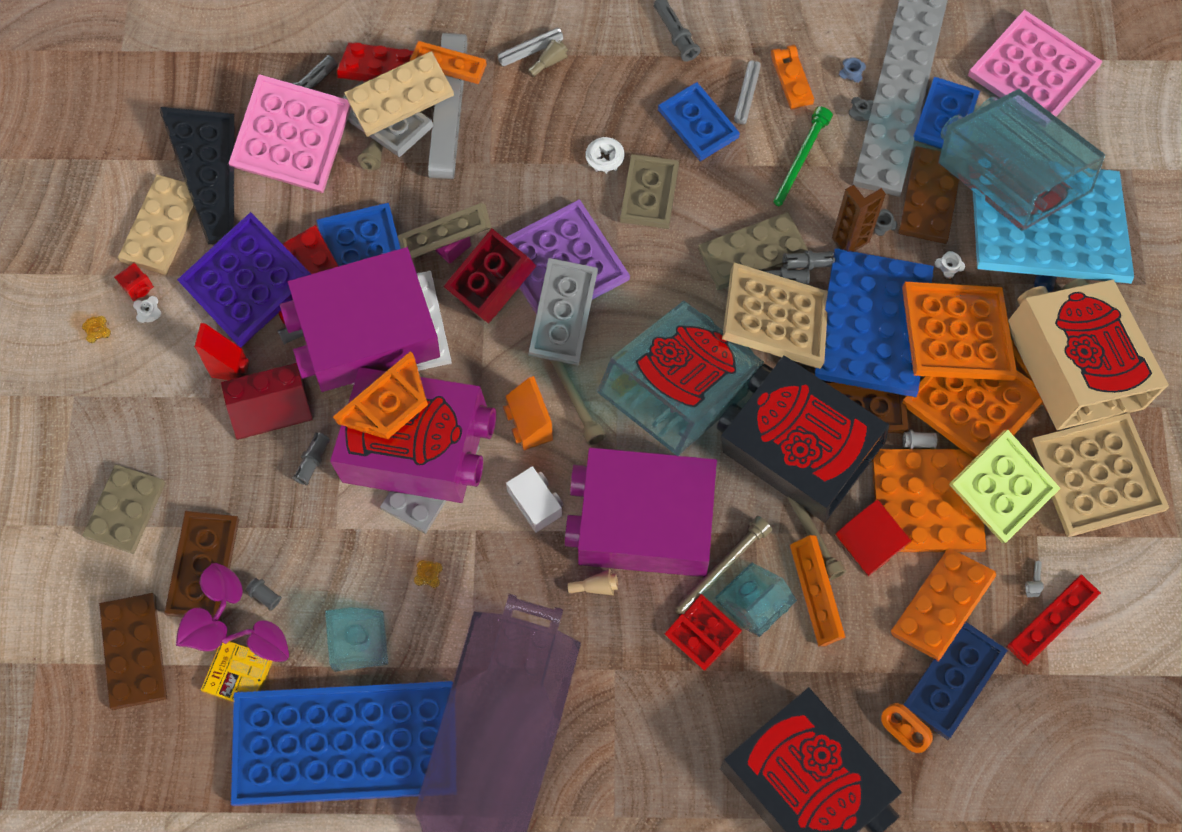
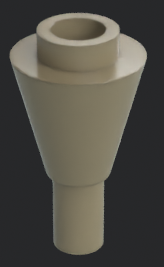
[528,39,568,77]
[357,140,383,171]

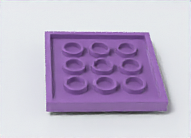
[505,199,630,315]

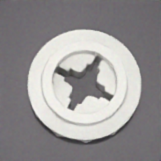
[586,137,624,174]

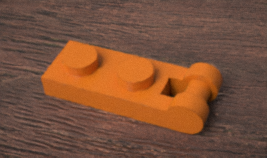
[771,45,814,109]

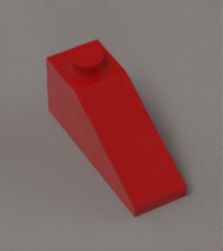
[194,323,249,380]

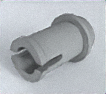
[902,430,937,449]

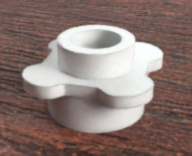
[935,251,965,279]
[133,296,161,323]

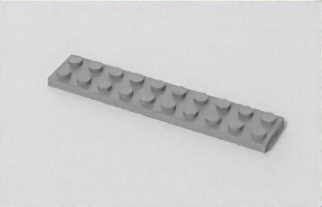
[852,0,948,197]

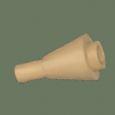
[568,569,618,596]

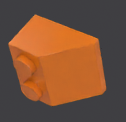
[503,376,553,450]

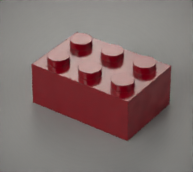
[443,228,536,324]

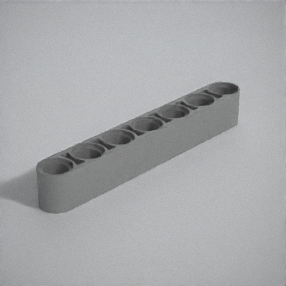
[428,33,467,179]

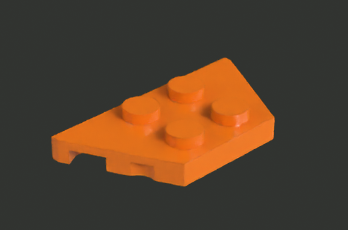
[333,351,428,439]

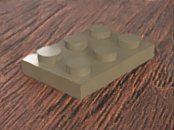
[620,154,679,229]
[82,464,166,554]

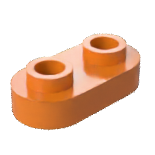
[881,703,933,753]

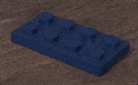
[903,622,1008,740]

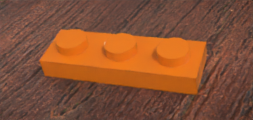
[410,41,487,84]

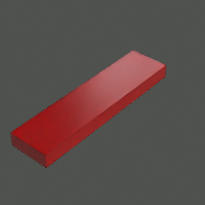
[1006,574,1101,666]

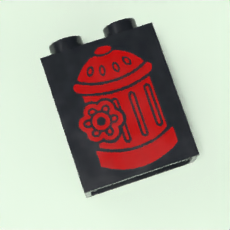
[717,355,889,523]
[720,687,902,832]

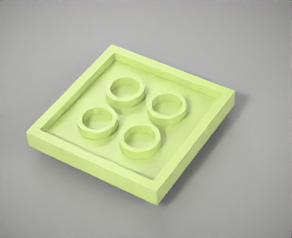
[949,430,1060,543]

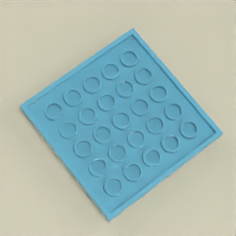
[972,158,1134,284]

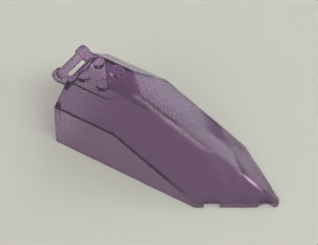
[415,594,581,832]

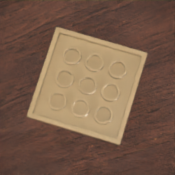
[722,263,828,369]
[1030,413,1169,537]

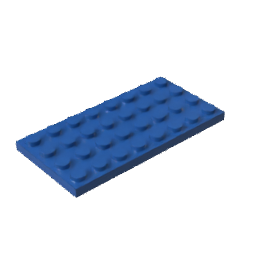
[231,681,458,806]

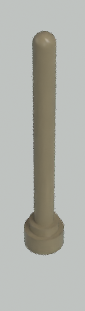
[550,360,606,445]
[787,497,846,581]
[675,516,772,615]

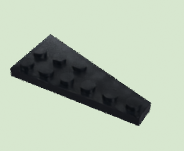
[160,107,235,245]

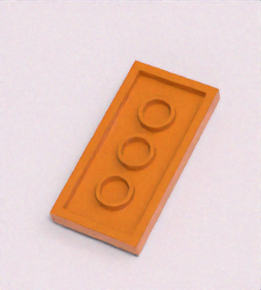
[891,549,996,661]

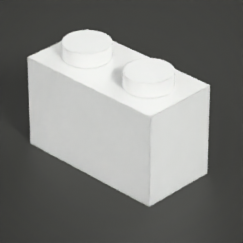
[506,466,563,533]

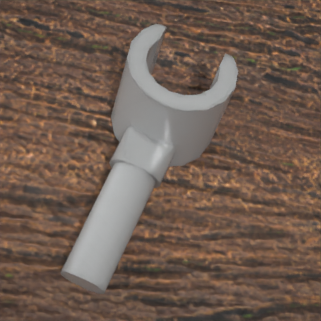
[1025,561,1044,597]

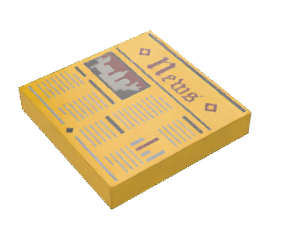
[201,641,273,702]

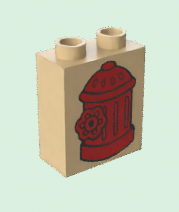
[1008,279,1169,430]

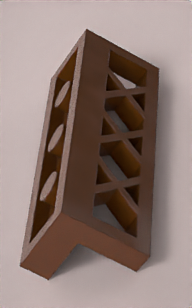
[832,184,886,252]

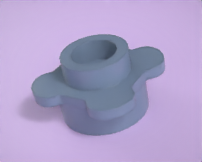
[839,58,866,82]

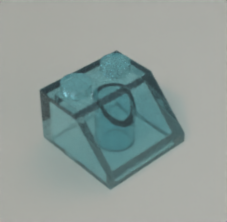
[715,563,797,637]
[325,607,389,672]

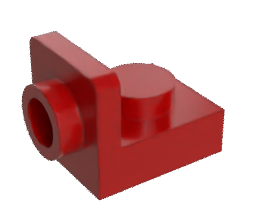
[114,262,154,302]

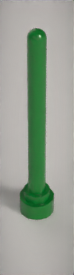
[774,106,833,206]

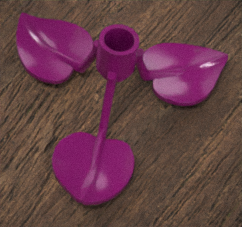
[176,563,289,662]

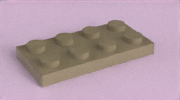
[698,212,808,290]

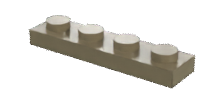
[398,203,491,258]

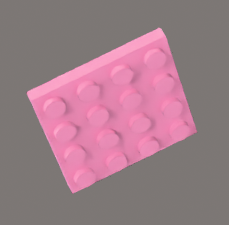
[968,10,1102,129]
[229,74,351,193]

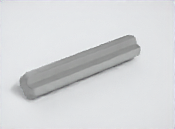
[498,28,563,66]
[734,60,761,125]

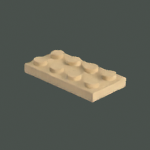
[344,51,454,137]
[118,174,195,275]

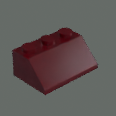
[221,363,313,440]

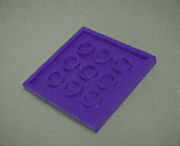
[177,212,311,348]

